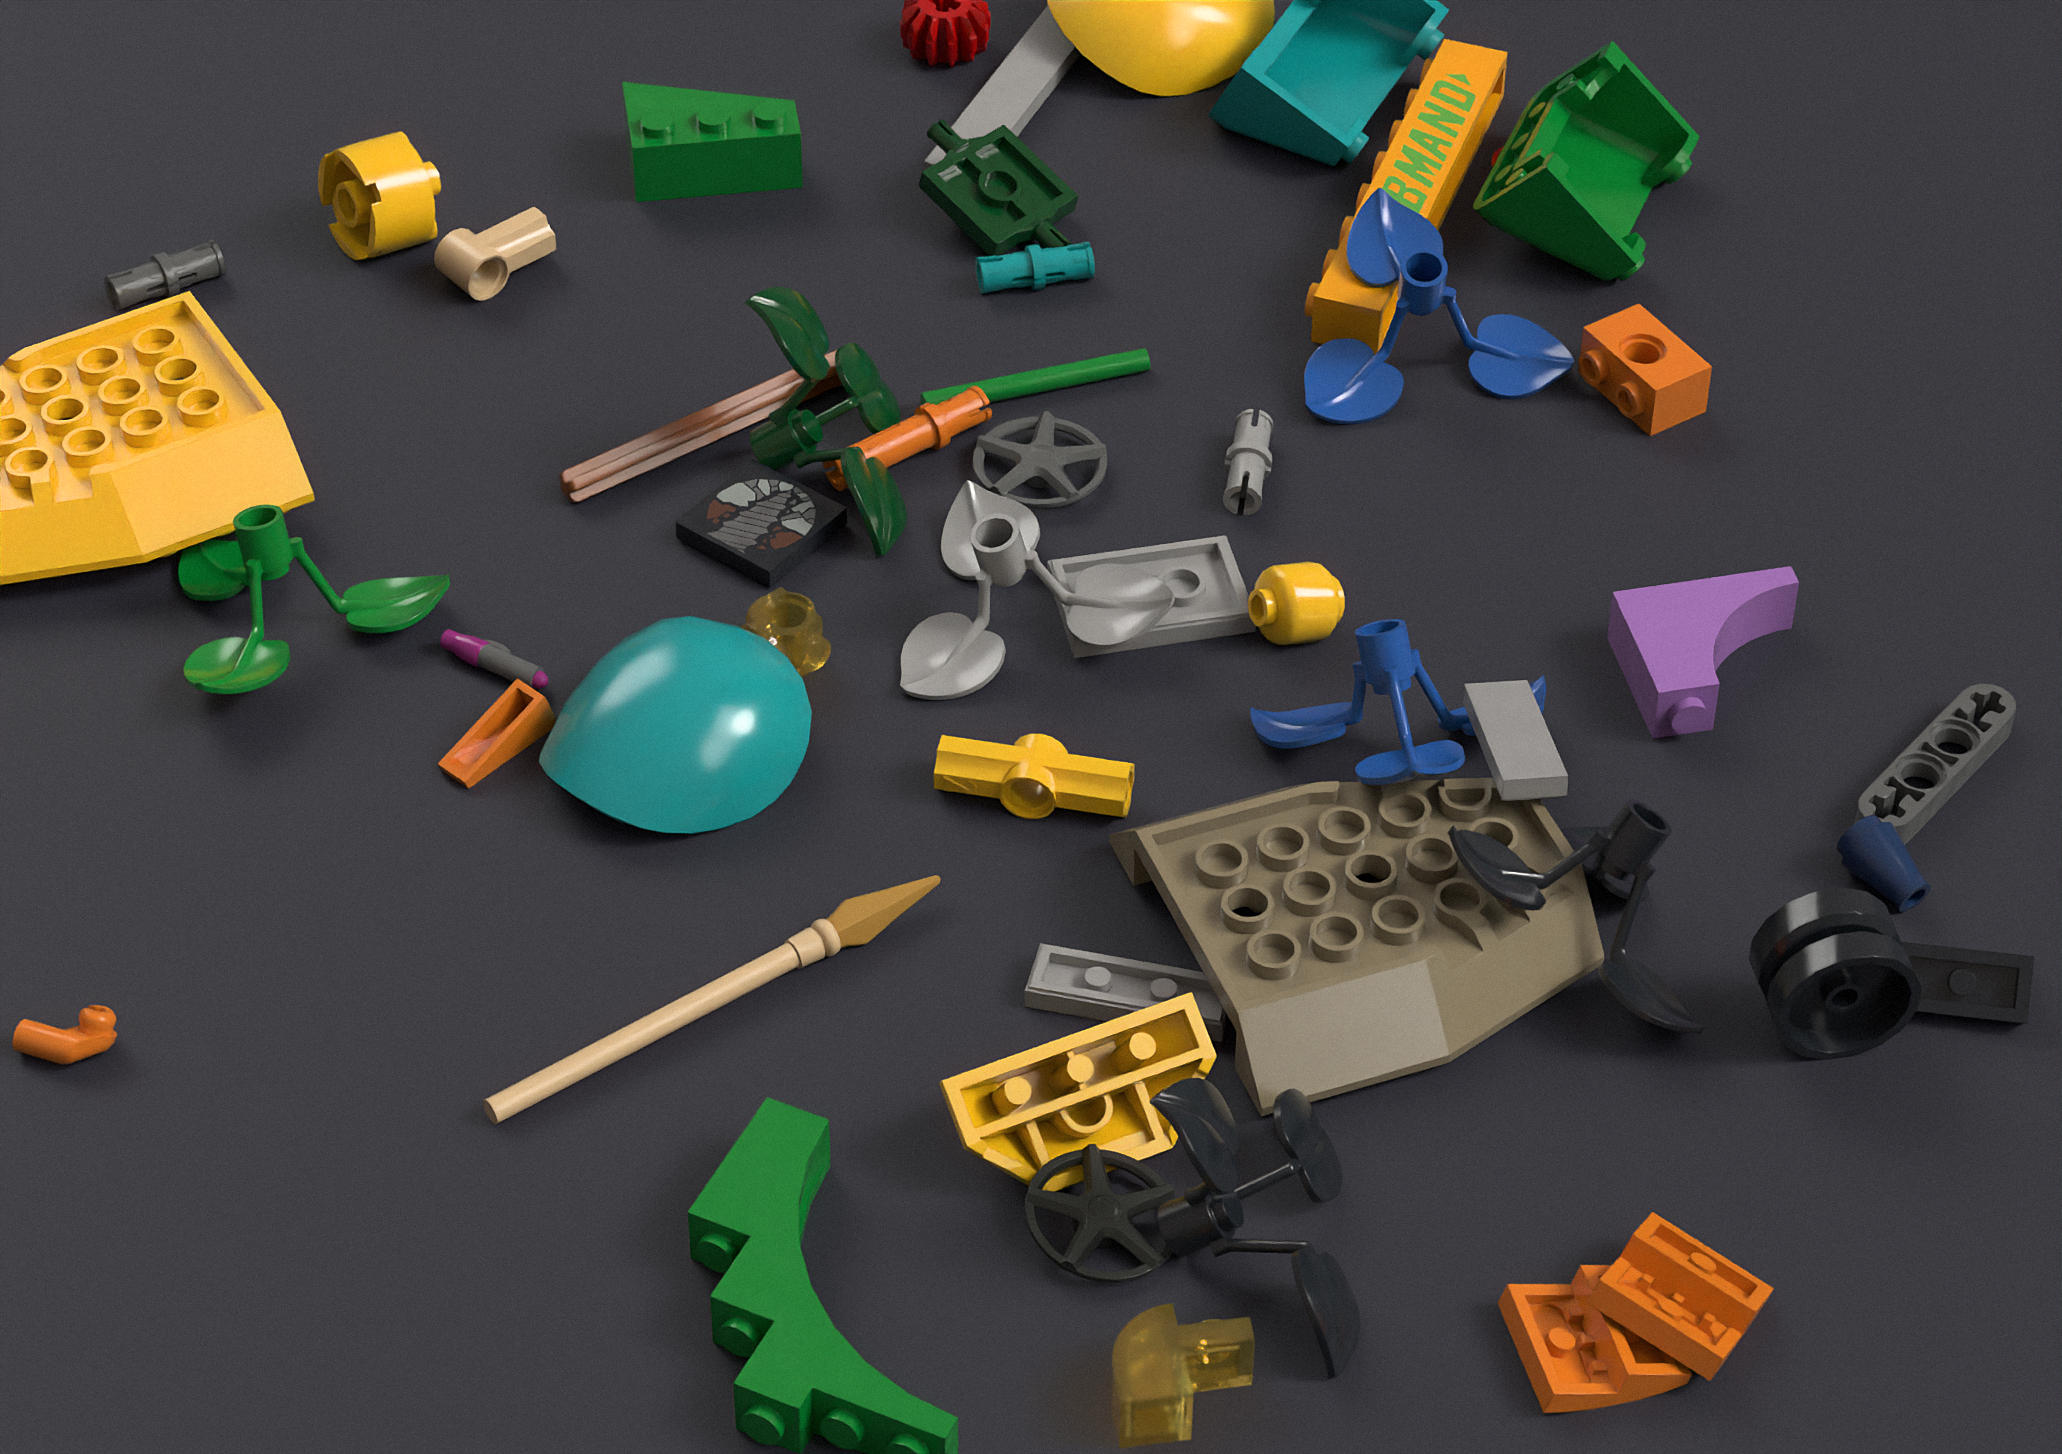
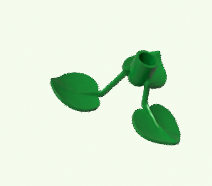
[178,504,450,694]

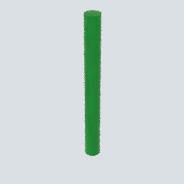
[920,348,1150,405]

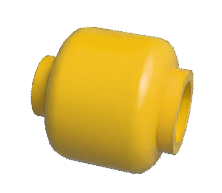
[1248,562,1345,646]

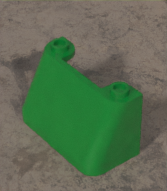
[1473,41,1700,281]

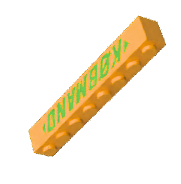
[1305,39,1508,354]

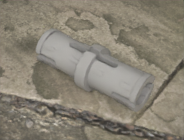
[1223,409,1273,516]

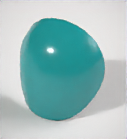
[539,616,812,834]

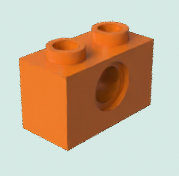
[1578,304,1712,436]

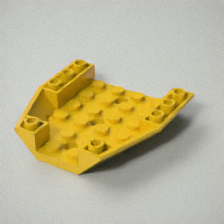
[0,291,315,585]

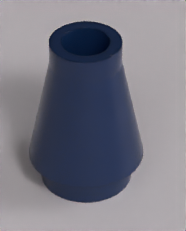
[1836,815,1931,912]

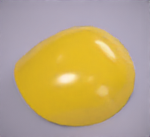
[1046,0,1275,96]

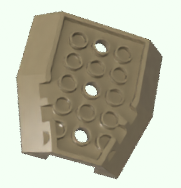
[1109,778,1605,1116]

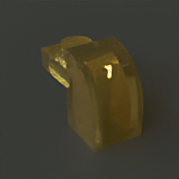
[1111,1303,1255,1448]

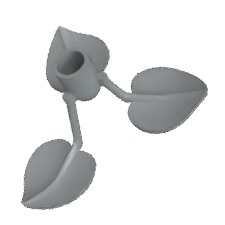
[900,480,1175,700]

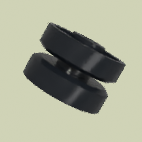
[1749,888,1922,1060]

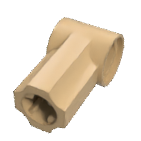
[434,207,556,301]

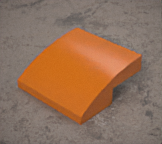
[1587,1212,1774,1381]
[1497,1265,1692,1413]

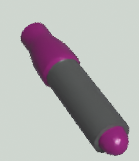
[440,629,549,690]

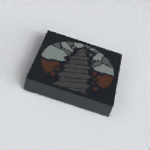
[675,459,847,587]

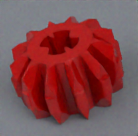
[899,0,991,67]

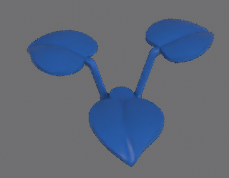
[1304,188,1574,425]
[1250,619,1547,785]

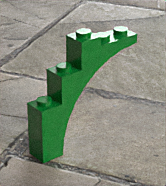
[687,1097,958,1454]

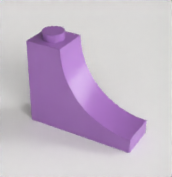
[1607,566,1799,739]

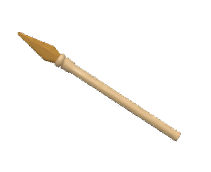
[483,875,941,1124]

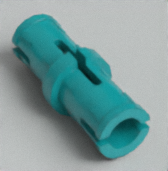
[975,242,1095,294]

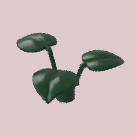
[745,287,907,558]

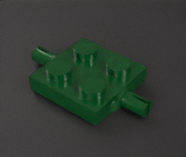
[918,119,1079,256]

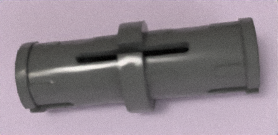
[104,240,226,311]

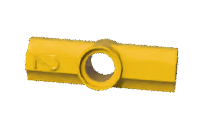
[934,734,1135,819]

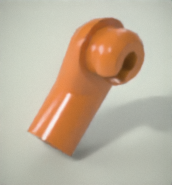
[13,1005,117,1065]

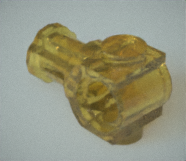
[740,587,831,677]

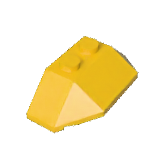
[939,992,1217,1192]

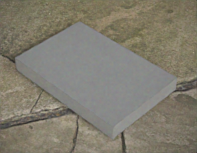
[1047,536,1256,658]

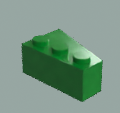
[622,82,803,202]

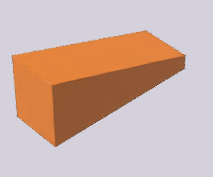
[438,679,557,789]

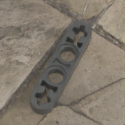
[1854,684,2016,845]

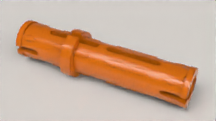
[823,386,992,491]

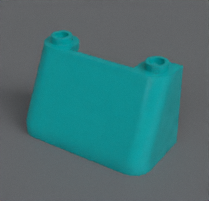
[1207,0,1449,167]

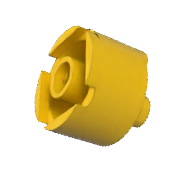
[318,131,441,260]

